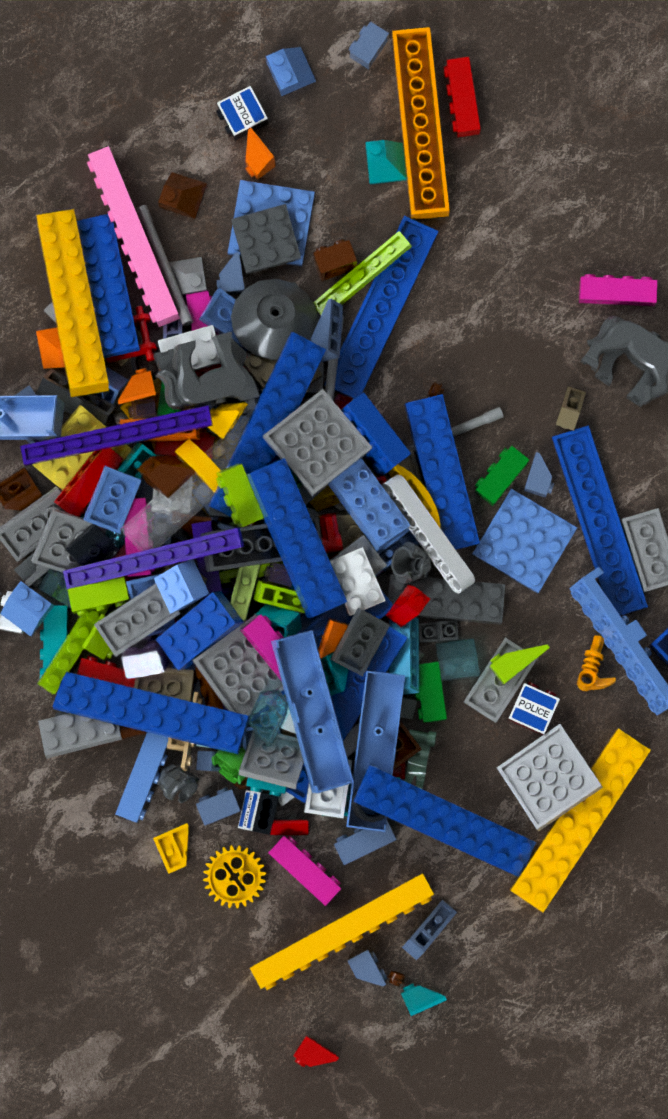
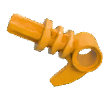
[577,635,616,691]

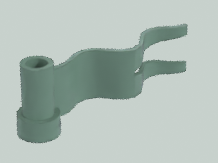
[405,729,437,789]

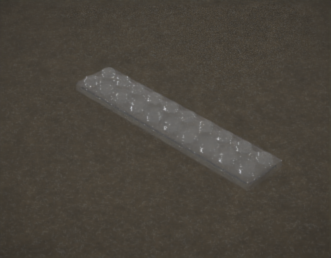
[120,410,254,552]

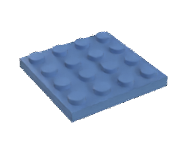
[228,180,315,266]
[472,489,577,594]

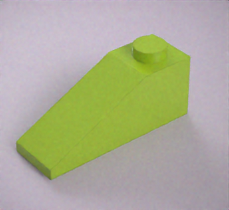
[253,580,305,613]
[489,644,550,685]

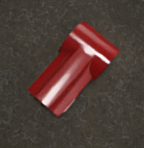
[319,513,343,553]

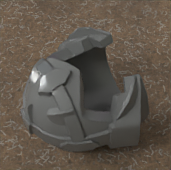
[391,542,431,583]
[158,764,199,803]

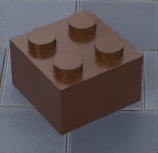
[313,239,357,282]

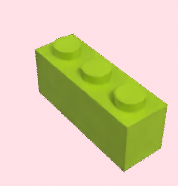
[216,464,264,527]
[67,577,130,616]

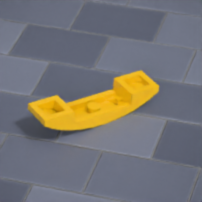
[175,439,221,493]
[388,465,441,529]

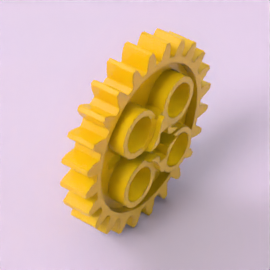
[203,845,266,908]

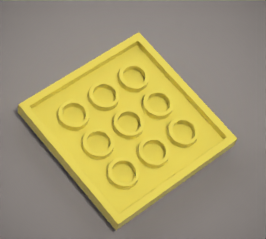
[32,405,131,511]

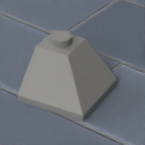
[168,257,207,300]

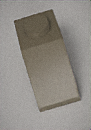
[556,386,586,431]

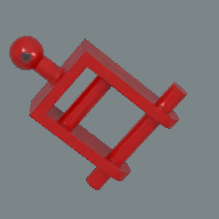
[106,306,157,363]

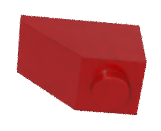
[386,584,430,627]
[293,1035,339,1067]

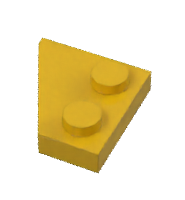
[153,823,189,874]

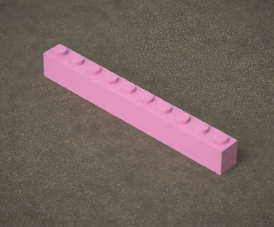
[87,146,180,327]

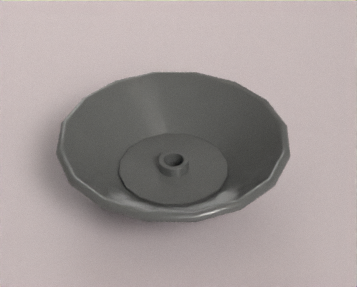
[231,279,318,360]

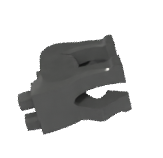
[580,316,668,408]
[153,331,259,414]

